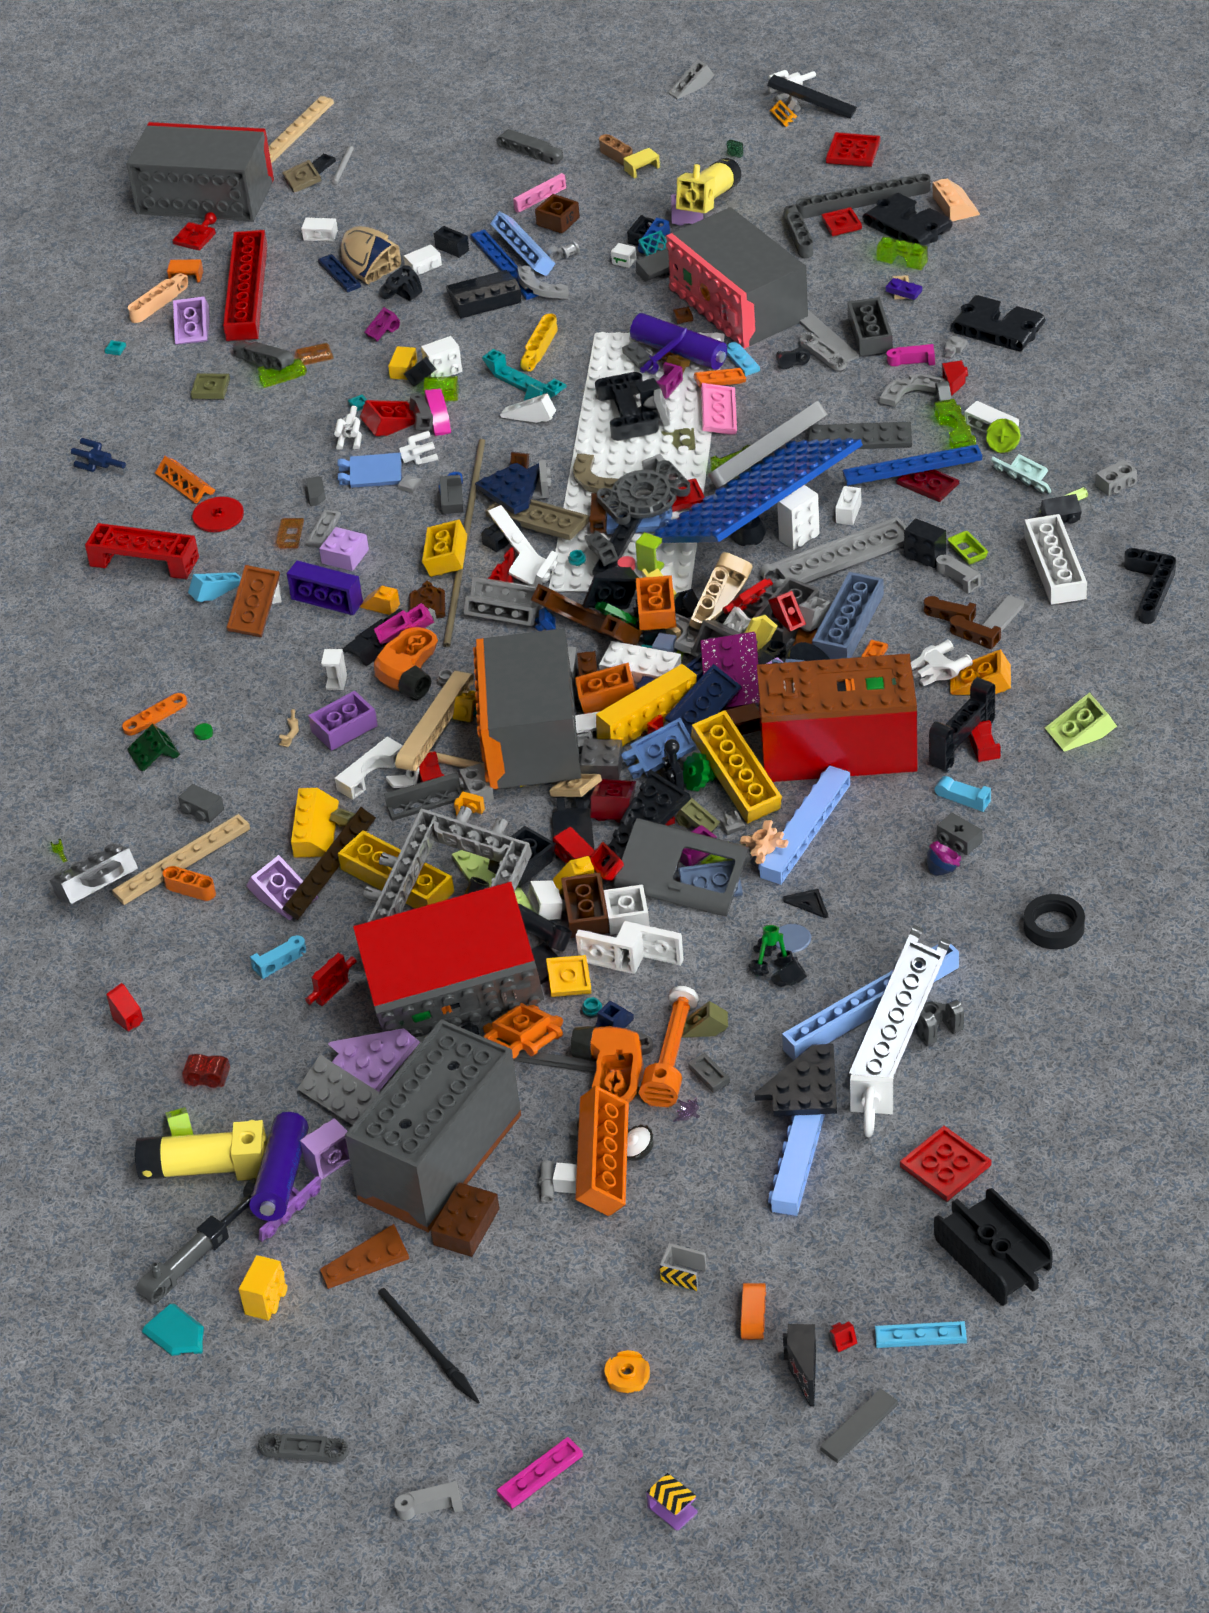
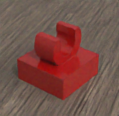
[830,1322,857,1353]

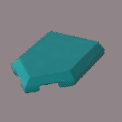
[142,1304,204,1356]

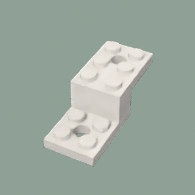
[576,921,684,974]

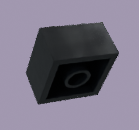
[904,518,946,568]

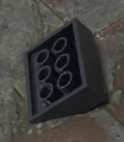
[446,270,521,319]

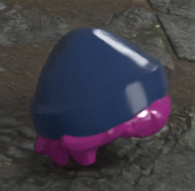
[927,841,961,876]

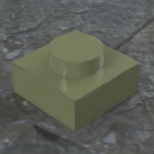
[330,808,355,826]

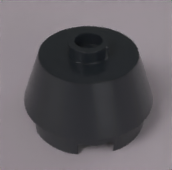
[731,516,766,546]

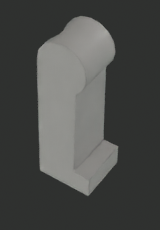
[936,555,981,593]
[394,1481,464,1520]

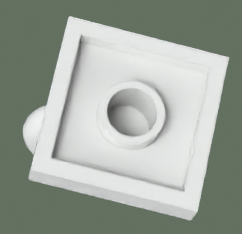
[850,1075,893,1137]

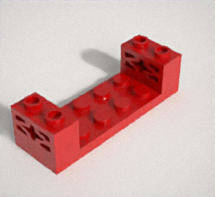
[85,523,199,579]

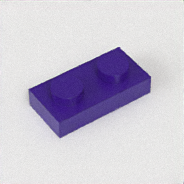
[886,278,922,300]

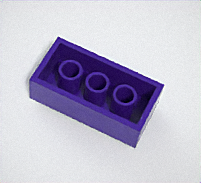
[286,560,363,615]

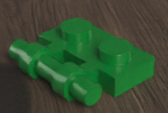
[595,602,638,625]

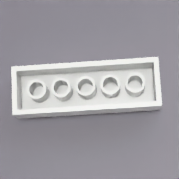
[1024,514,1087,605]

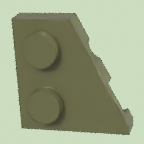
[661,428,696,450]

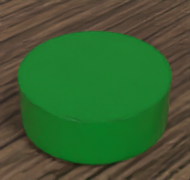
[194,723,213,740]

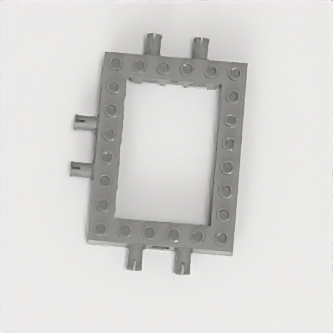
[363,806,532,922]

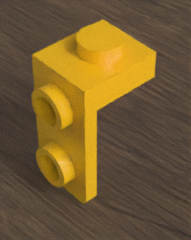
[453,690,476,722]

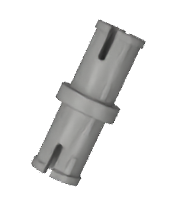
[539,1160,554,1203]

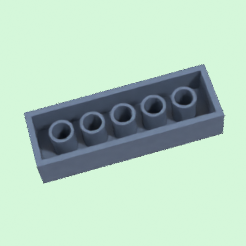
[812,572,884,659]

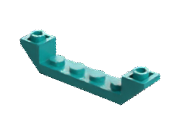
[482,349,567,399]

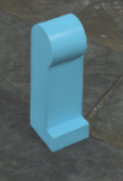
[934,776,991,812]
[250,935,306,979]

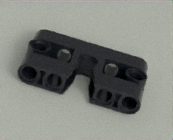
[862,193,952,250]
[950,295,1046,352]

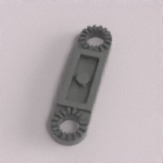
[258,1433,349,1462]

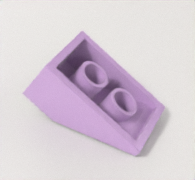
[173,297,209,344]
[246,855,318,920]

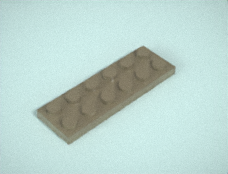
[485,500,590,541]

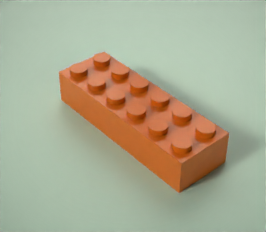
[575,1085,629,1216]

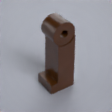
[589,493,607,534]
[924,596,976,622]
[950,615,1001,650]

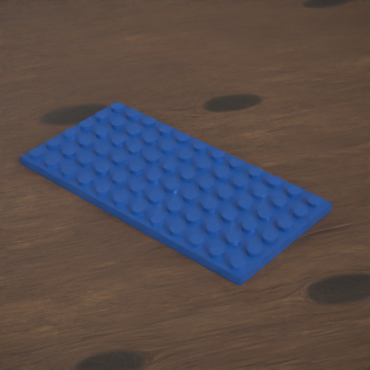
[653,438,863,543]

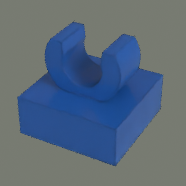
[535,607,556,631]

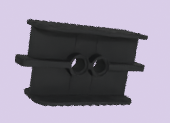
[934,1188,1053,1306]

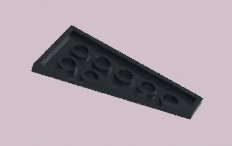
[601,769,691,866]

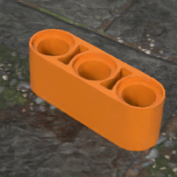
[162,866,216,901]
[741,1283,766,1340]

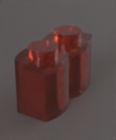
[182,1054,230,1088]

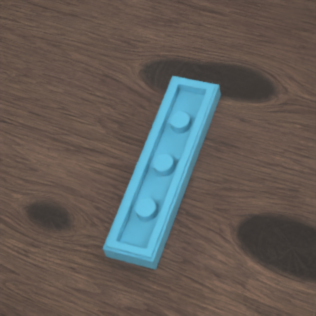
[875,1321,967,1348]

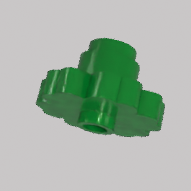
[683,752,716,792]

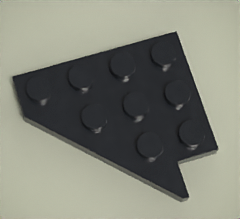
[755,1044,837,1116]

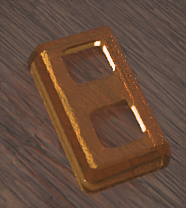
[295,343,334,366]
[276,518,304,549]

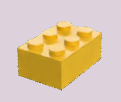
[422,519,467,577]

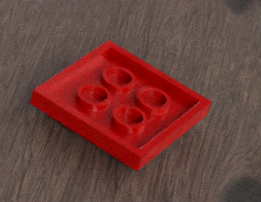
[826,132,881,167]
[900,1126,992,1202]

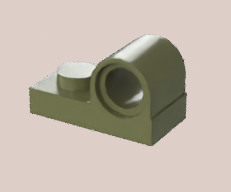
[676,798,720,832]

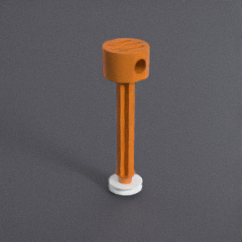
[639,986,699,1108]

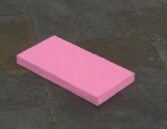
[701,383,737,434]

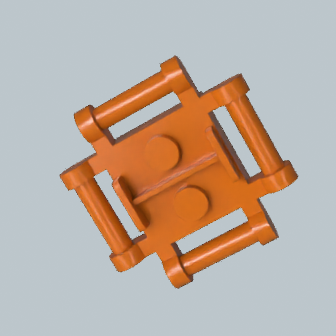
[483,1003,563,1058]

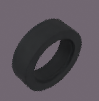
[1024,894,1085,949]

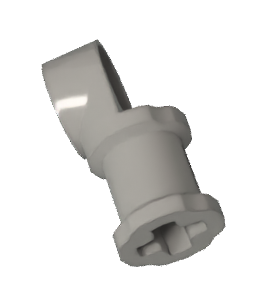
[546,241,580,261]

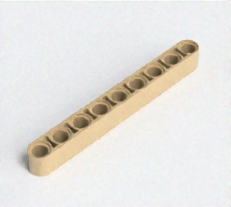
[395,671,474,771]

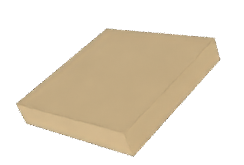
[549,774,602,797]

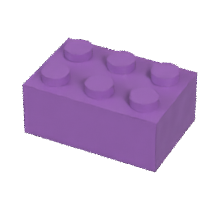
[308,691,378,751]

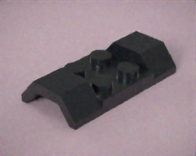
[343,608,402,666]

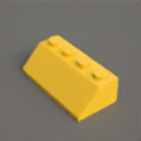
[291,788,339,858]

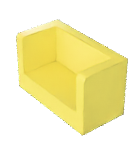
[623,148,660,178]

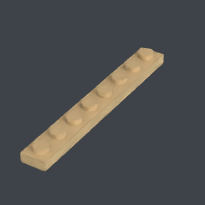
[268,96,334,164]
[112,814,250,905]

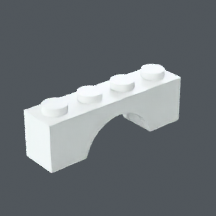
[335,737,403,800]

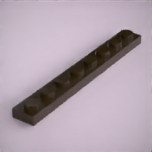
[282,807,376,920]

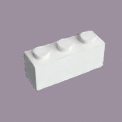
[965,401,1019,433]

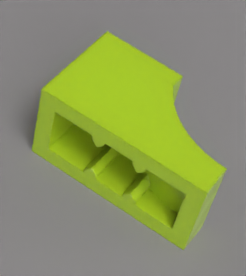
[165,1107,194,1136]

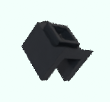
[674,589,699,618]

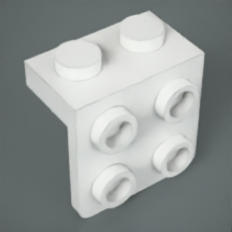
[509,548,558,587]

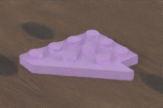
[328,1028,420,1092]

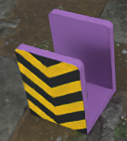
[646,1473,697,1531]

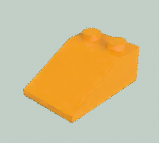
[950,649,1011,695]

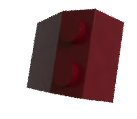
[591,779,636,822]

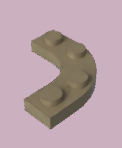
[573,454,618,493]

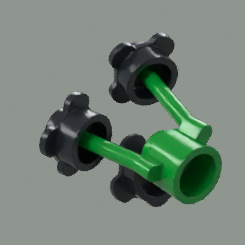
[748,925,798,976]

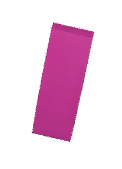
[424,389,451,436]
[374,603,434,644]

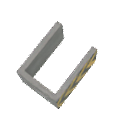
[660,1243,707,1291]

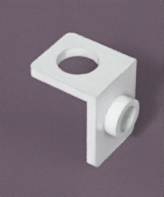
[386,767,420,789]

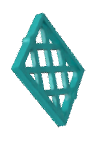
[638,230,667,256]

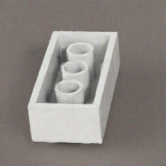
[599,641,681,686]

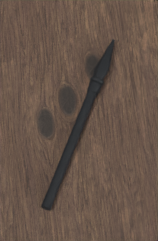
[378,1288,480,1404]

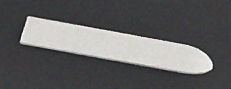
[488,505,551,581]

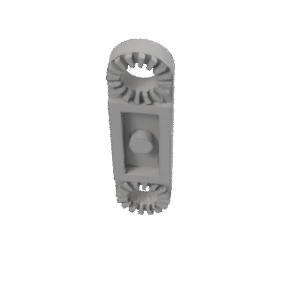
[800,332,847,371]

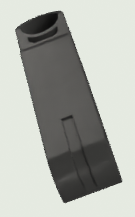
[497,129,563,164]
[783,205,813,258]
[233,341,294,370]

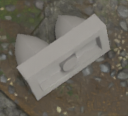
[643,388,670,426]

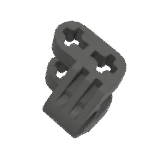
[916,999,964,1046]

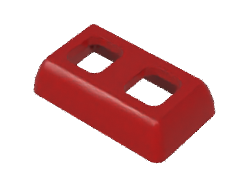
[590,842,624,881]

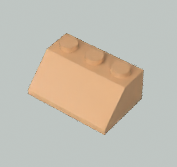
[933,179,980,221]

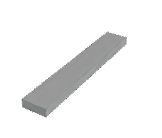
[800,310,860,363]

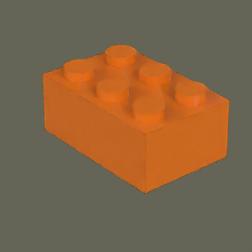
[636,575,676,631]
[575,662,636,714]

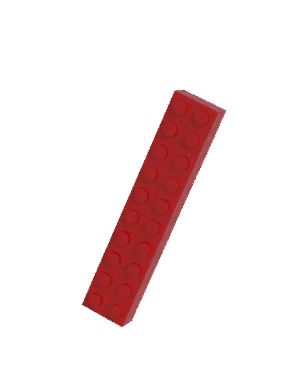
[223,230,268,341]

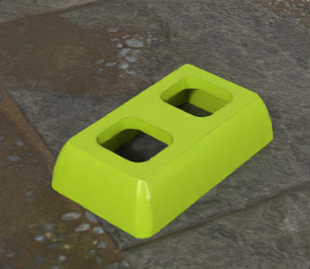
[948,531,988,565]

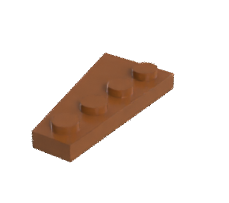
[320,1224,409,1289]

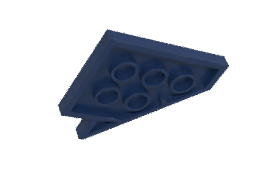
[475,463,540,515]

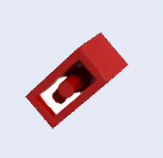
[942,360,968,396]
[768,591,806,632]
[106,983,144,1032]

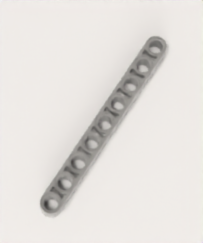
[708,401,828,489]

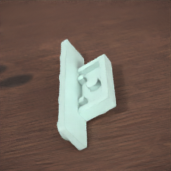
[991,454,1052,494]

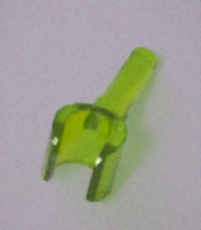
[50,839,68,863]

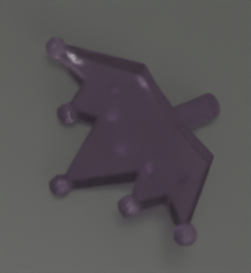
[673,1098,700,1122]

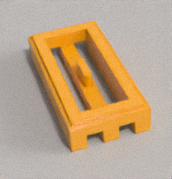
[770,100,797,127]

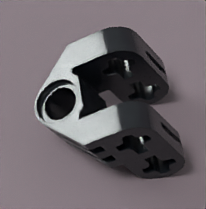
[379,265,423,301]

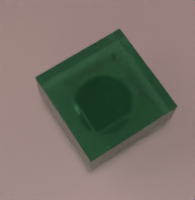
[727,139,744,158]

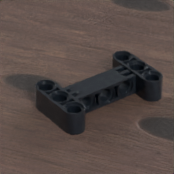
[595,372,659,441]
[929,677,996,772]

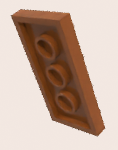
[227,565,280,637]

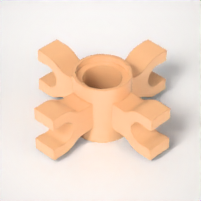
[739,820,788,864]

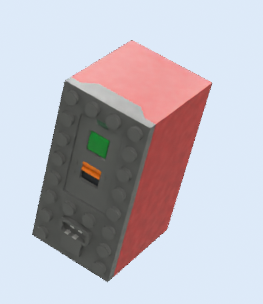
[353,882,544,1037]

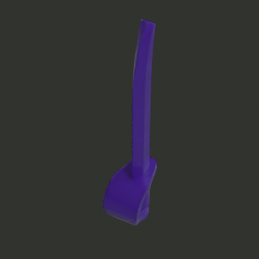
[640,328,687,374]

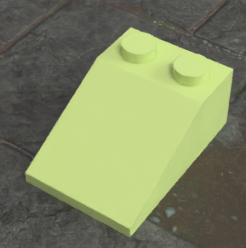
[1045,693,1117,752]

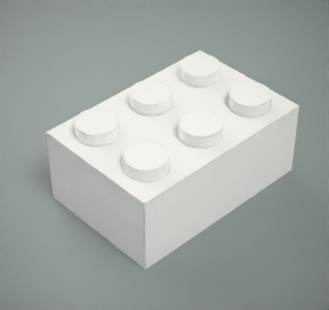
[777,485,819,550]

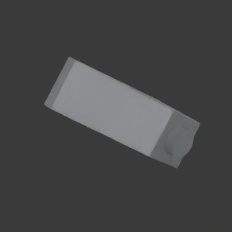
[668,59,715,99]

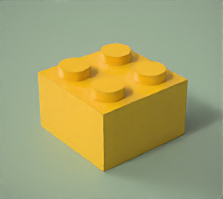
[239,1255,288,1321]

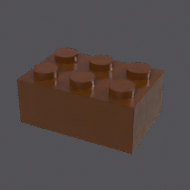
[561,873,609,938]
[431,1182,500,1257]

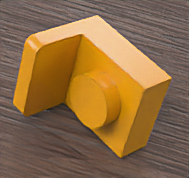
[454,791,485,816]

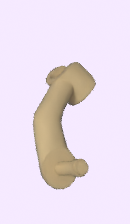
[279,709,299,747]

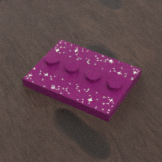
[701,632,759,710]

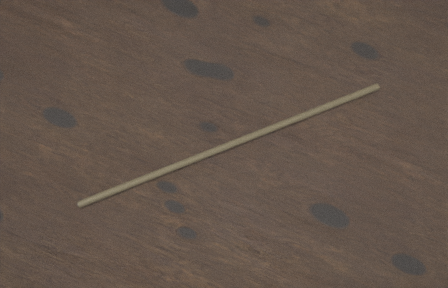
[443,439,485,647]

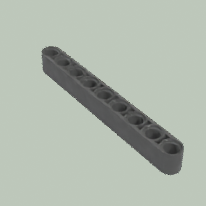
[796,174,931,219]

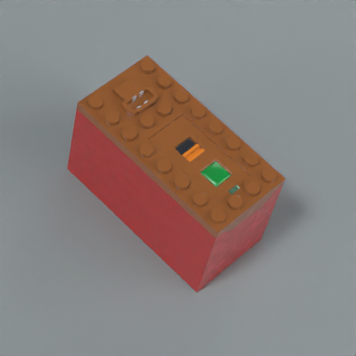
[757,653,918,782]

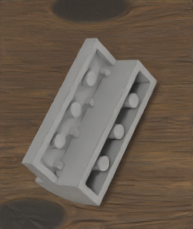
[464,577,542,626]

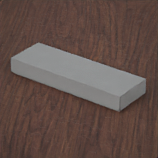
[306,510,341,548]
[983,595,1024,632]

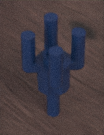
[71,438,126,472]

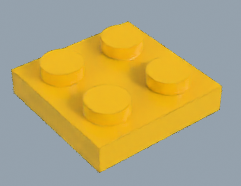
[546,955,592,997]

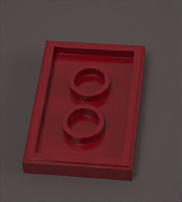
[896,469,959,502]

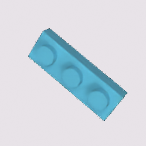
[727,341,760,376]

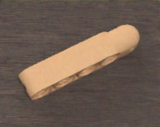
[128,273,188,323]

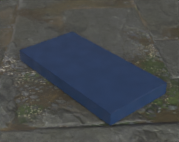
[665,664,742,742]

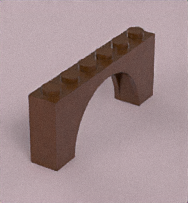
[531,584,642,645]

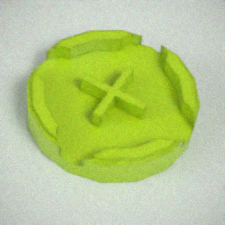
[986,418,1021,453]

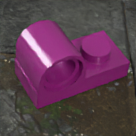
[364,307,400,342]

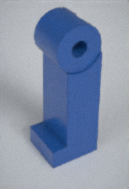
[638,218,670,255]

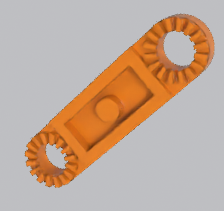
[122,693,187,736]

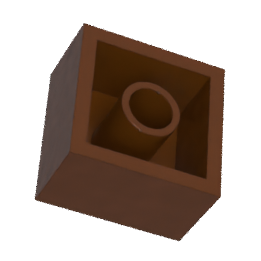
[535,194,580,234]

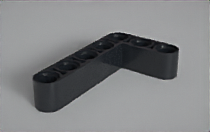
[1124,548,1176,624]

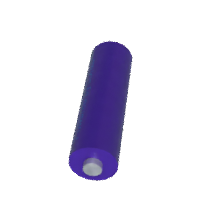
[630,313,727,370]
[249,1112,309,1221]

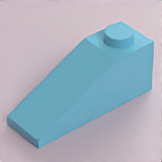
[188,572,241,602]

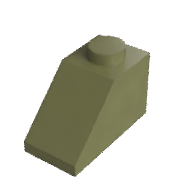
[682,1001,728,1038]

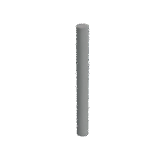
[332,146,354,184]

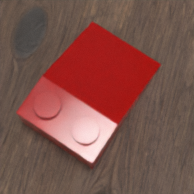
[360,400,415,437]

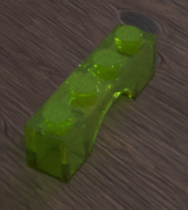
[934,399,976,449]

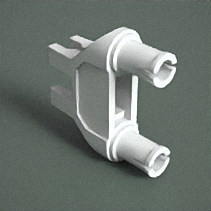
[911,639,973,686]

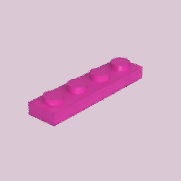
[497,1437,583,1509]

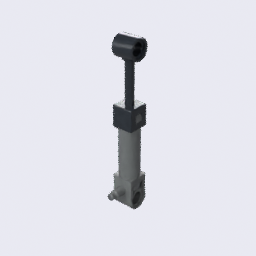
[136,1178,256,1304]

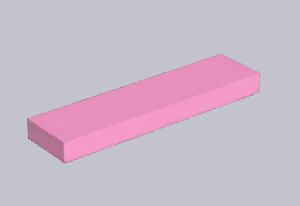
[513,173,566,212]

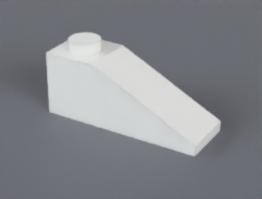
[500,394,556,423]

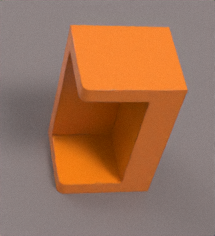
[167,259,203,283]

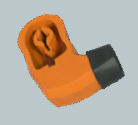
[374,627,438,700]
[571,1026,644,1102]

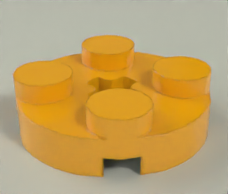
[605,1350,650,1393]

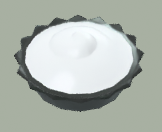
[627,1124,654,1161]

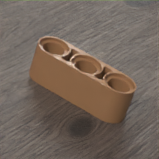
[599,134,633,165]

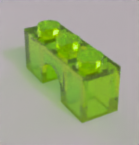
[877,237,928,270]

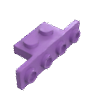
[259,1176,321,1242]

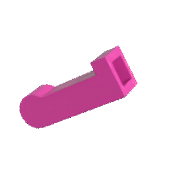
[886,344,935,367]

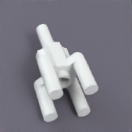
[768,70,816,101]
[334,406,362,449]
[399,431,438,464]

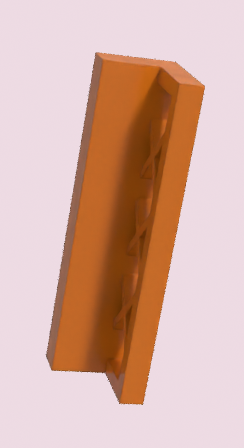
[155,456,215,503]

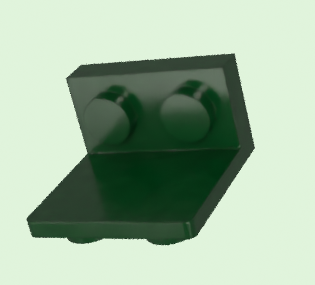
[127,723,180,771]

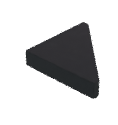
[783,889,828,918]

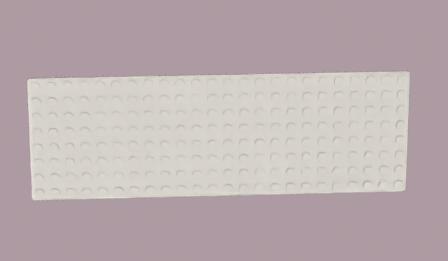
[549,332,725,594]

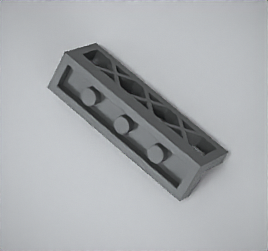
[384,772,462,821]

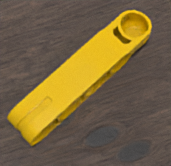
[520,314,558,372]

